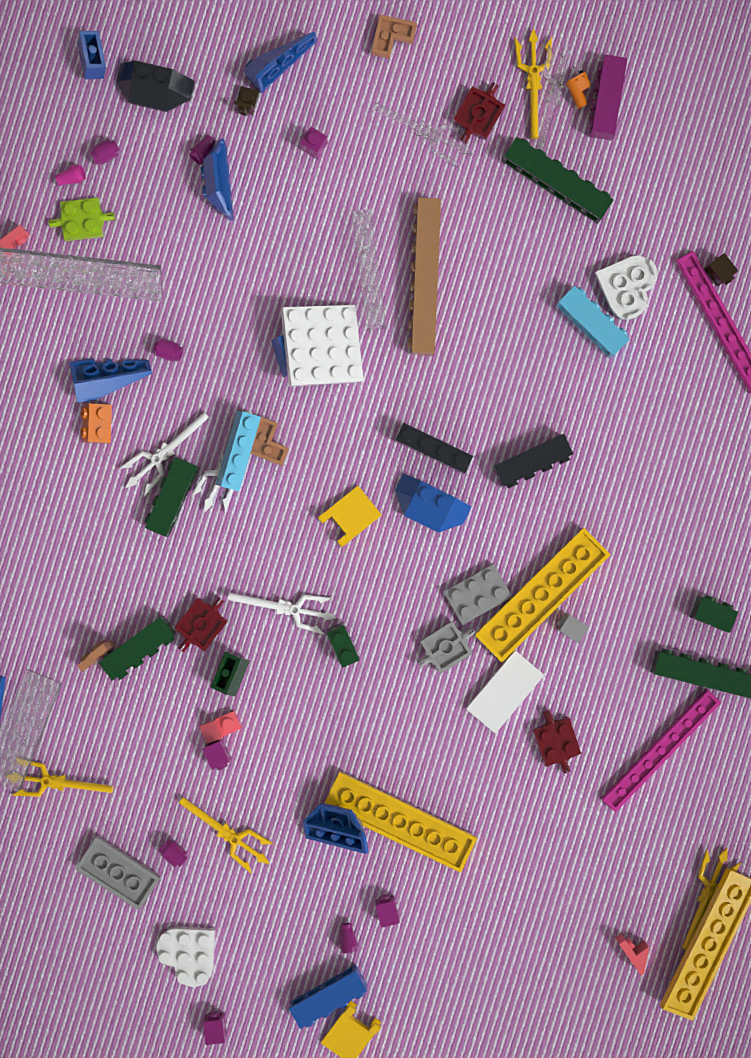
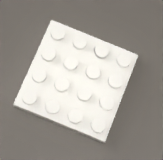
[281,305,364,387]

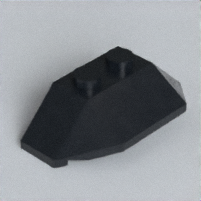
[116,60,195,112]

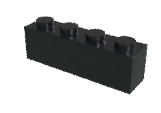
[395,423,473,474]
[493,434,574,489]

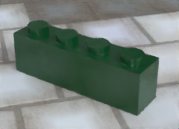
[144,457,199,537]
[98,615,177,681]

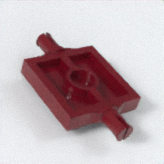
[453,82,505,144]
[174,597,229,652]
[532,709,581,774]

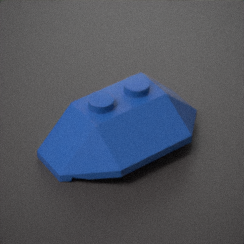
[200,138,234,221]
[395,473,471,533]
[303,803,369,854]

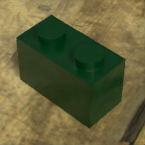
[689,595,738,633]
[326,622,360,668]
[210,652,250,696]

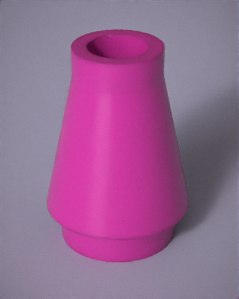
[55,164,86,186]

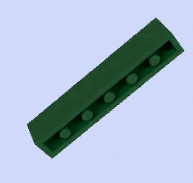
[502,137,614,224]
[650,648,751,699]

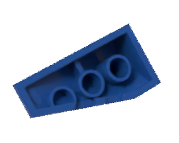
[244,31,317,93]
[69,359,152,403]

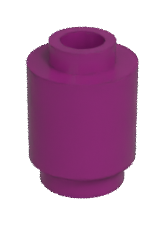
[89,138,120,165]
[153,338,184,362]
[159,839,187,868]

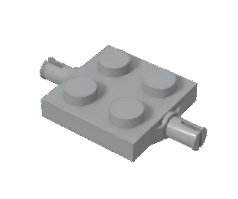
[417,621,476,674]

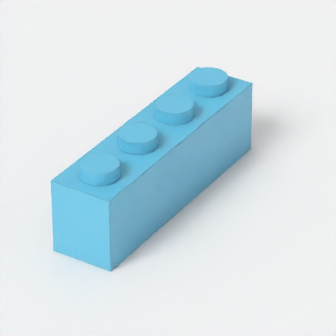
[556,286,630,358]
[215,411,261,491]

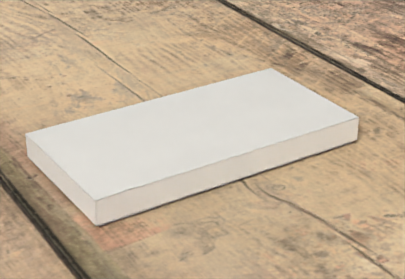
[466,650,544,733]

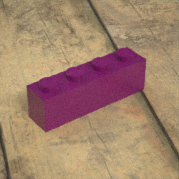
[587,54,628,140]

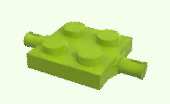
[49,198,115,241]

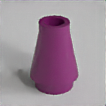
[189,135,216,165]
[339,923,358,953]

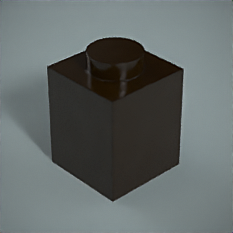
[704,253,738,286]

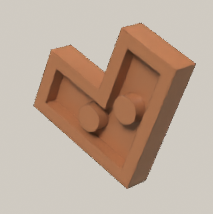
[371,14,417,59]
[250,416,289,466]
[77,640,116,672]

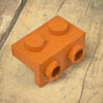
[80,403,112,444]

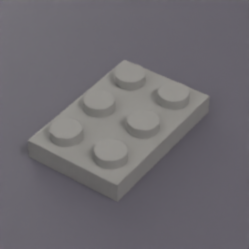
[443,564,512,625]

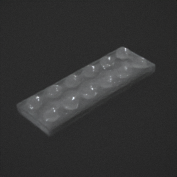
[0,669,62,792]

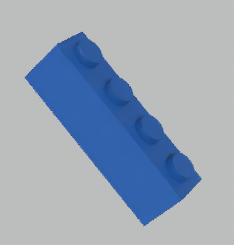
[289,964,367,1029]

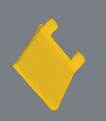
[318,486,382,548]
[321,1001,381,1058]

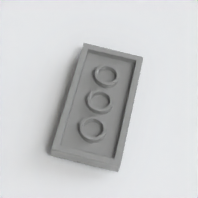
[75,835,162,910]

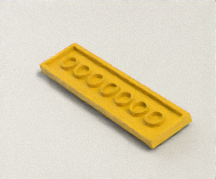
[474,527,611,662]
[324,771,478,873]
[659,868,751,1021]

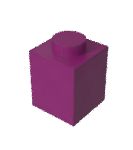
[301,126,328,159]
[202,739,231,770]
[375,894,400,928]
[203,1011,227,1045]

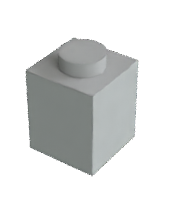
[557,613,589,643]

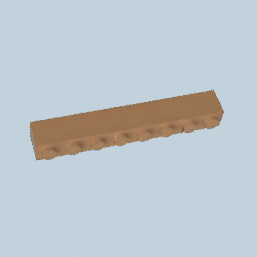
[408,198,441,356]

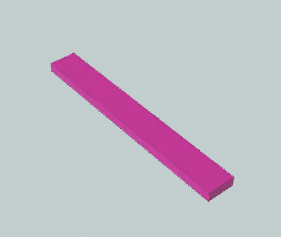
[675,251,751,393]
[601,689,722,813]

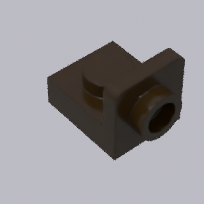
[233,86,260,116]

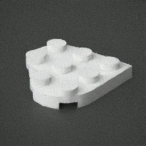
[594,255,658,320]
[156,926,215,987]

